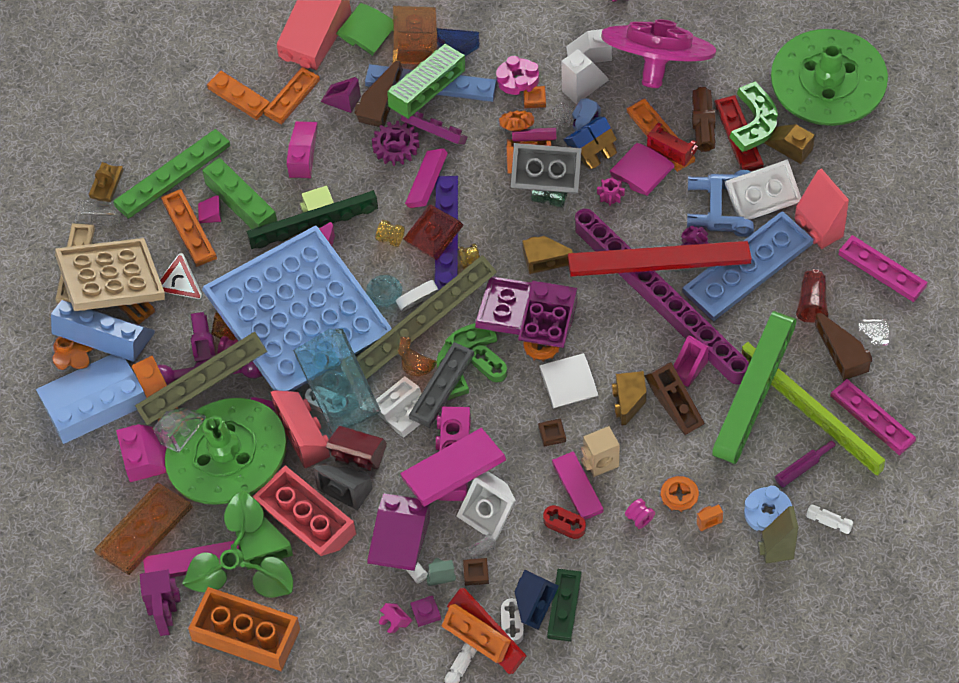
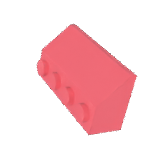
[252,465,356,556]

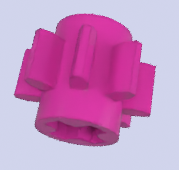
[597,177,625,206]

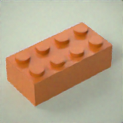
[188,587,300,672]

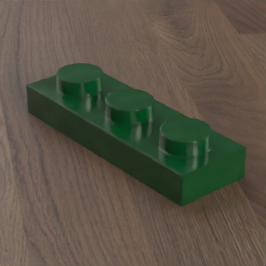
[547,569,582,642]

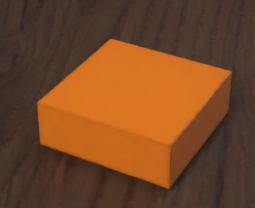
[524,86,546,108]

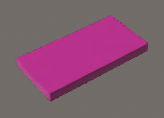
[400,428,506,507]

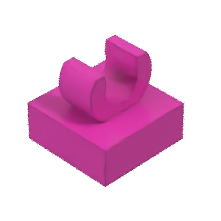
[379,603,413,633]

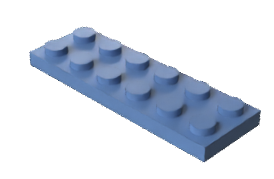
[682,211,814,322]

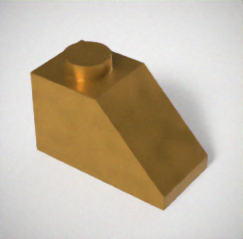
[764,124,815,164]
[522,236,573,274]

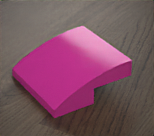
[610,143,674,196]

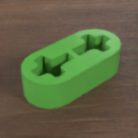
[471,345,507,382]

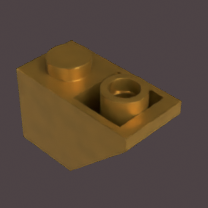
[612,371,647,426]

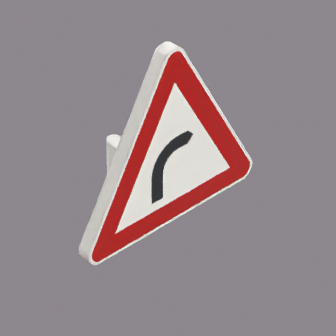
[160,253,202,299]

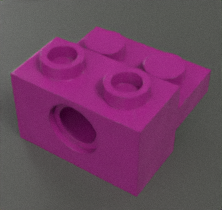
[139,569,181,636]

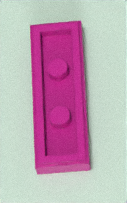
[405,148,448,208]
[552,451,603,520]

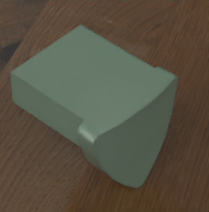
[427,558,456,586]

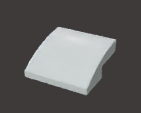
[539,353,598,409]
[370,376,422,438]

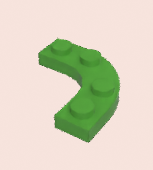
[729,81,778,152]
[437,323,497,400]

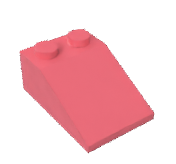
[795,168,849,249]

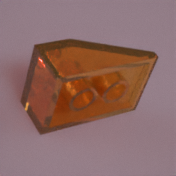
[392,6,437,64]

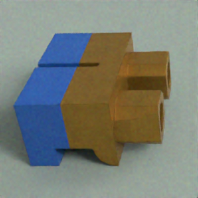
[564,116,617,169]

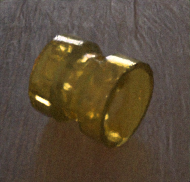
[375,219,405,247]

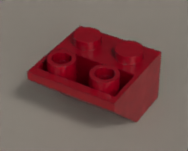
[326,426,387,471]

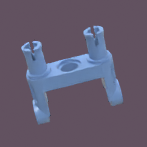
[687,170,754,237]

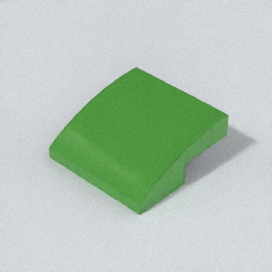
[336,3,398,56]

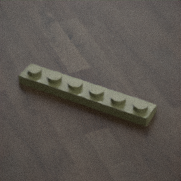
[135,332,268,426]

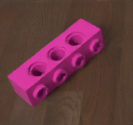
[436,407,471,501]

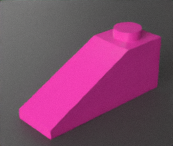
[287,121,318,178]

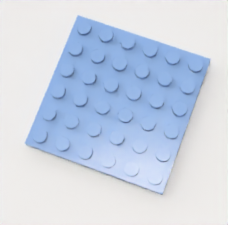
[202,225,392,391]

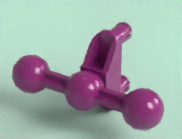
[158,312,263,385]

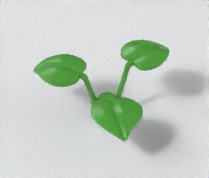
[183,490,293,598]

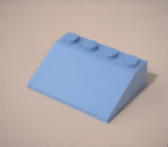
[36,354,146,444]

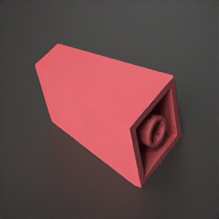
[276,0,351,70]

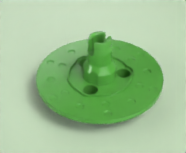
[771,29,888,126]
[165,398,287,505]

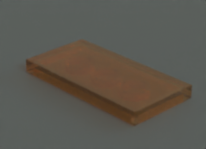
[94,482,193,575]

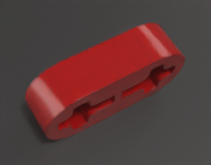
[543,505,586,539]

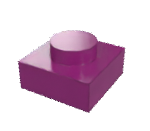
[410,595,441,627]

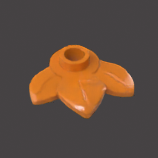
[52,336,94,370]

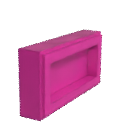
[512,128,557,142]

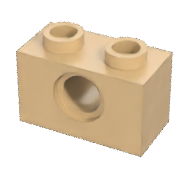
[581,426,620,477]

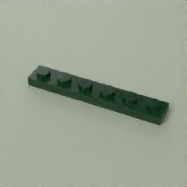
[246,190,378,249]

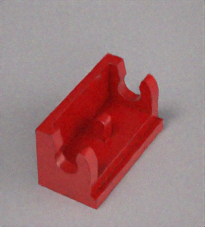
[647,122,698,167]

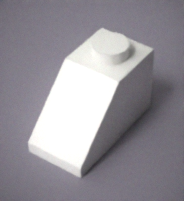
[566,29,612,63]

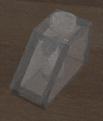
[153,407,206,453]

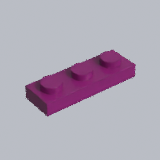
[400,111,468,145]

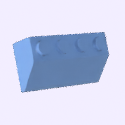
[51,300,155,362]

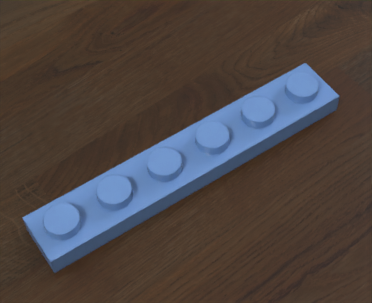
[365,64,497,102]

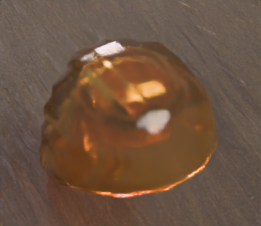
[398,337,437,377]

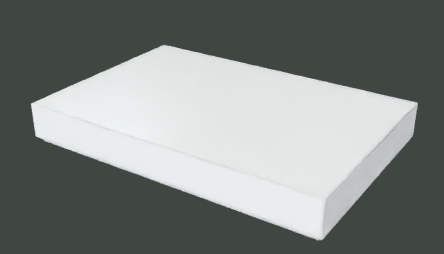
[724,159,801,220]

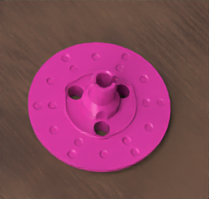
[601,19,716,88]

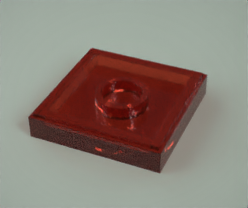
[403,204,464,260]

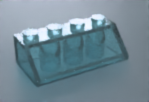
[293,329,381,433]

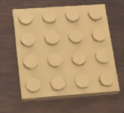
[55,238,165,311]

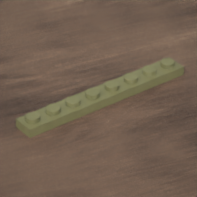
[344,255,497,386]

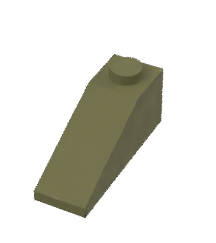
[757,506,799,563]

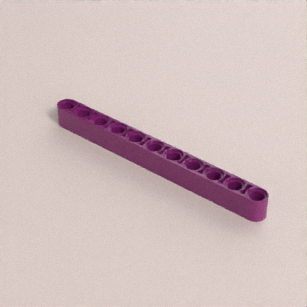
[575,209,749,385]

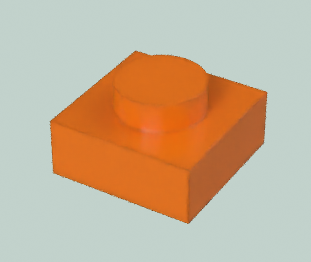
[697,504,723,531]

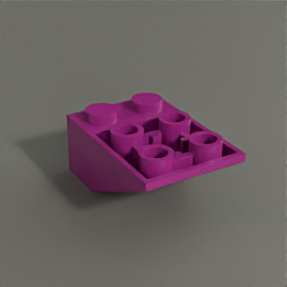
[518,281,577,348]

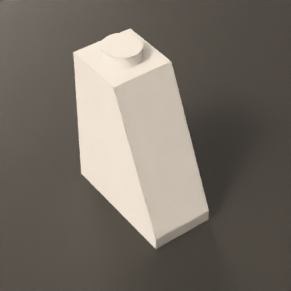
[561,49,609,104]

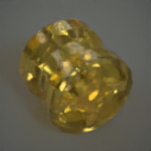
[458,243,480,269]

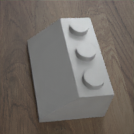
[511,143,581,193]

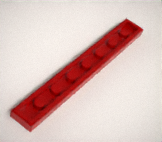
[567,241,752,277]

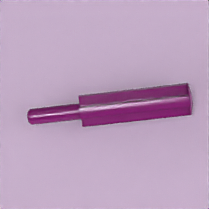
[775,440,836,488]

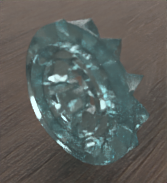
[366,275,402,308]

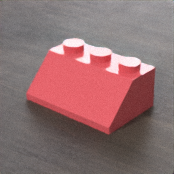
[270,390,330,468]

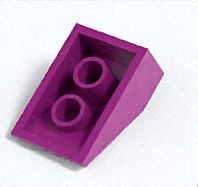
[367,493,430,571]

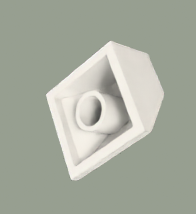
[456,471,516,541]

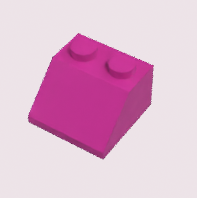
[116,424,169,482]

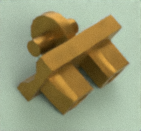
[89,162,123,204]

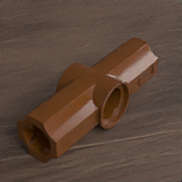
[692,87,716,152]

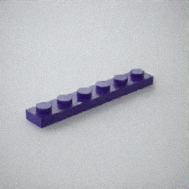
[435,176,458,290]

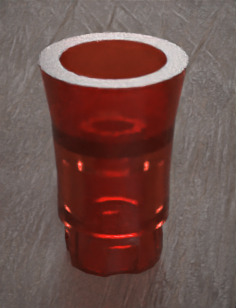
[796,269,828,323]

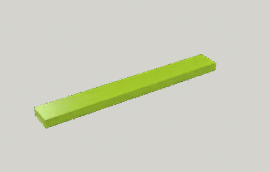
[741,342,885,475]

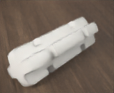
[806,505,853,534]
[445,643,477,683]

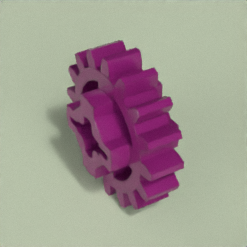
[372,121,420,166]

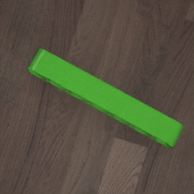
[712,311,797,464]

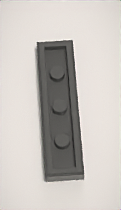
[409,342,475,428]

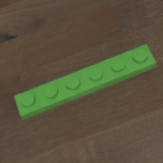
[113,129,230,219]

